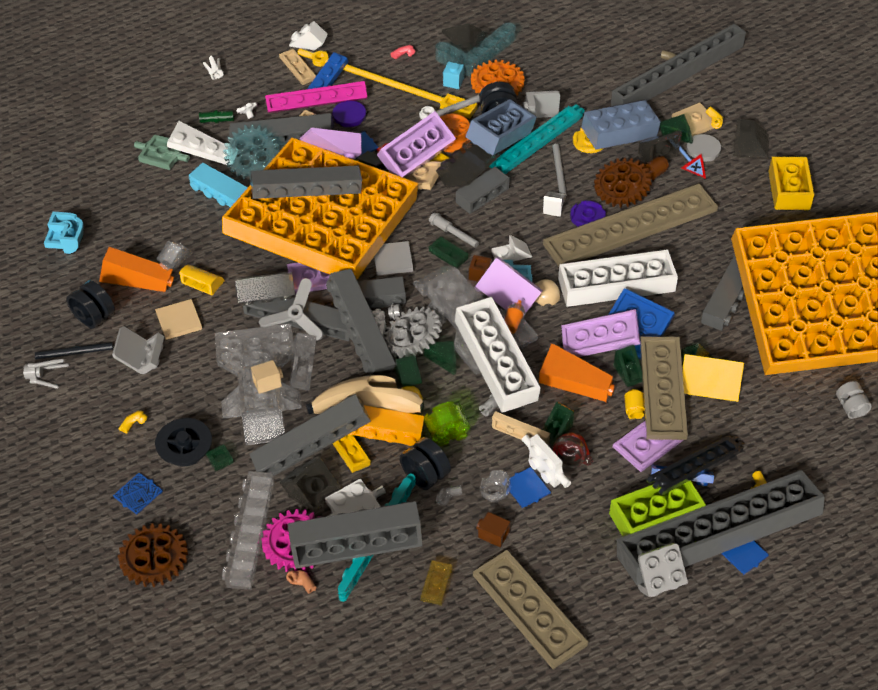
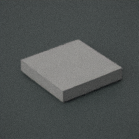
[374,241,413,275]

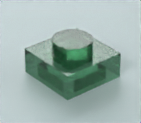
[206,444,234,472]

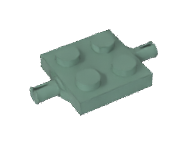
[134,134,190,170]

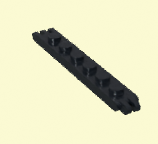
[646,435,744,496]

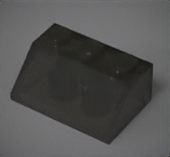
[436,140,500,188]
[235,270,295,306]

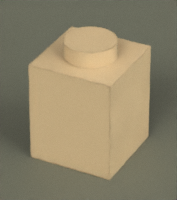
[251,360,283,394]

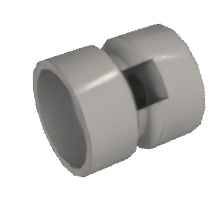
[836,381,872,419]

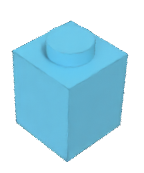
[443,62,464,89]

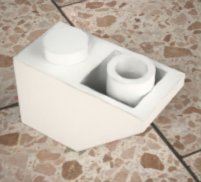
[289,21,328,50]

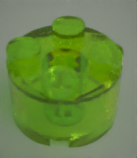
[424,402,470,447]

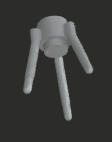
[24,359,69,388]

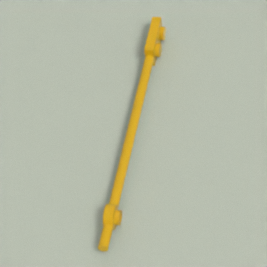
[298,48,478,119]

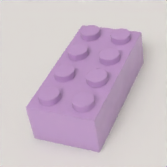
[377,111,456,178]

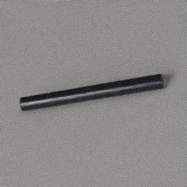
[35,342,113,360]

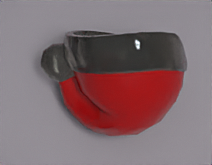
[553,432,593,468]

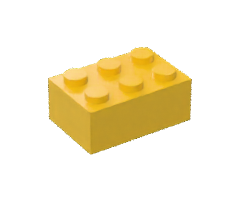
[769,157,814,210]

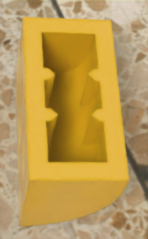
[179,264,224,296]

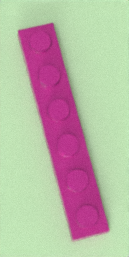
[265,81,367,113]

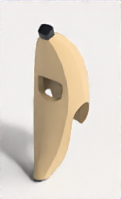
[306,375,424,415]

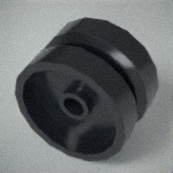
[479,82,518,114]
[66,280,115,329]
[399,437,451,490]

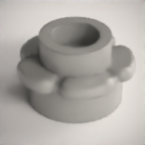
[388,303,402,321]

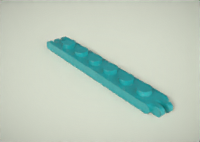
[489,104,585,174]
[338,474,415,602]

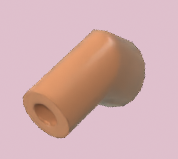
[286,571,317,594]

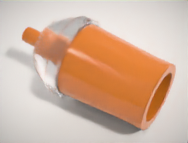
[504,300,525,334]

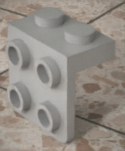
[523,91,560,130]
[112,326,164,374]
[638,543,688,597]

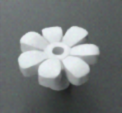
[236,102,258,119]

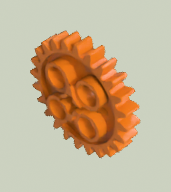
[471,59,524,96]

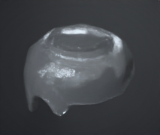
[479,470,511,502]

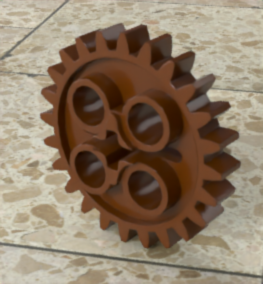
[594,157,652,208]
[118,523,188,587]

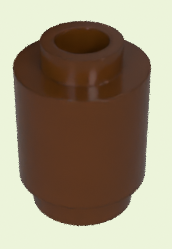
[645,156,669,180]

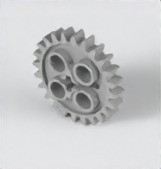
[384,307,442,359]

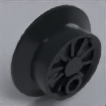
[155,418,212,467]

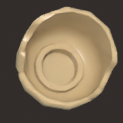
[535,279,561,306]

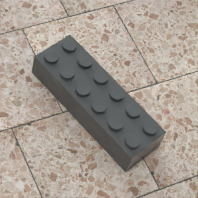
[288,501,422,569]

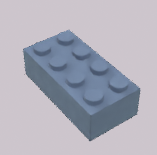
[466,99,537,155]
[581,100,660,150]

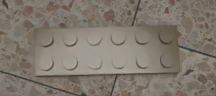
[640,337,688,440]
[473,550,588,669]

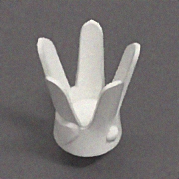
[203,56,223,80]

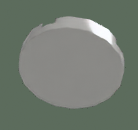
[686,134,721,162]

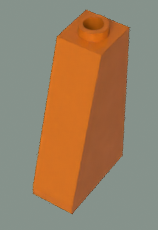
[99,247,174,292]
[539,344,615,402]

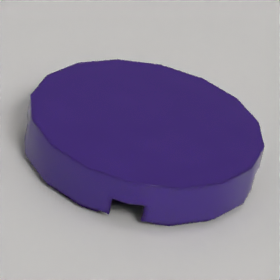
[333,101,366,127]
[570,201,606,227]

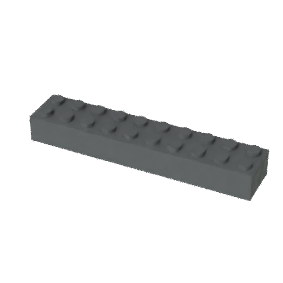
[617,470,825,585]

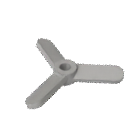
[259,278,324,340]

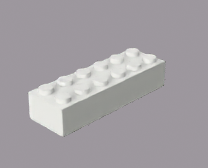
[558,250,678,307]
[455,297,540,413]

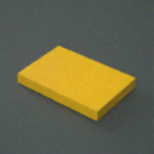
[682,354,744,402]

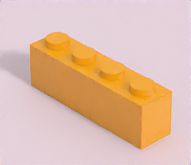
[348,405,424,446]

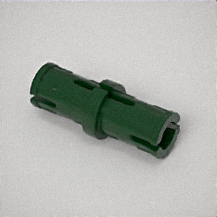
[199,110,234,124]

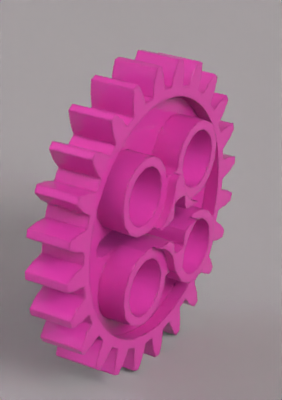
[261,509,320,572]

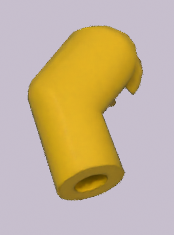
[119,410,148,433]

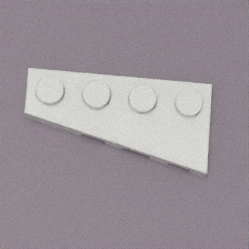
[167,121,239,166]

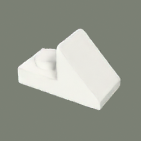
[543,191,566,216]
[492,235,532,261]

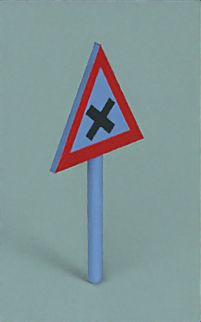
[671,138,706,179]

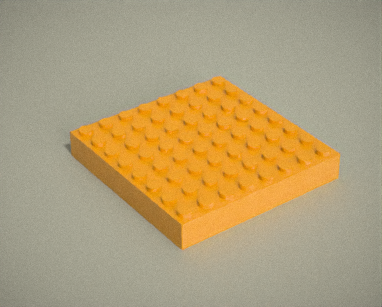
[222,138,418,280]
[731,212,878,375]

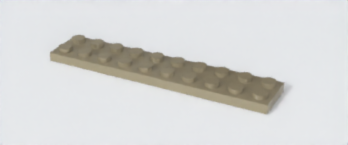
[543,184,718,266]

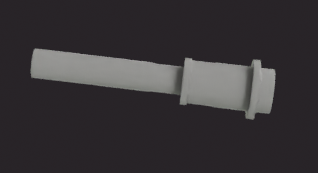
[429,213,479,248]

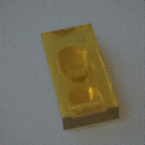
[421,560,452,606]

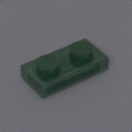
[429,236,468,269]

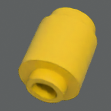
[624,389,645,419]

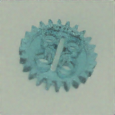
[223,124,280,180]

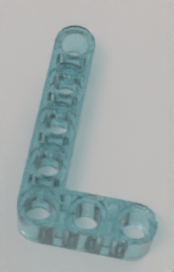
[435,23,516,77]

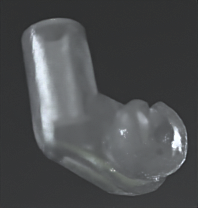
[436,485,462,506]

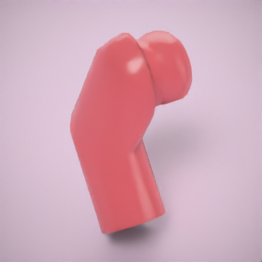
[391,45,416,59]

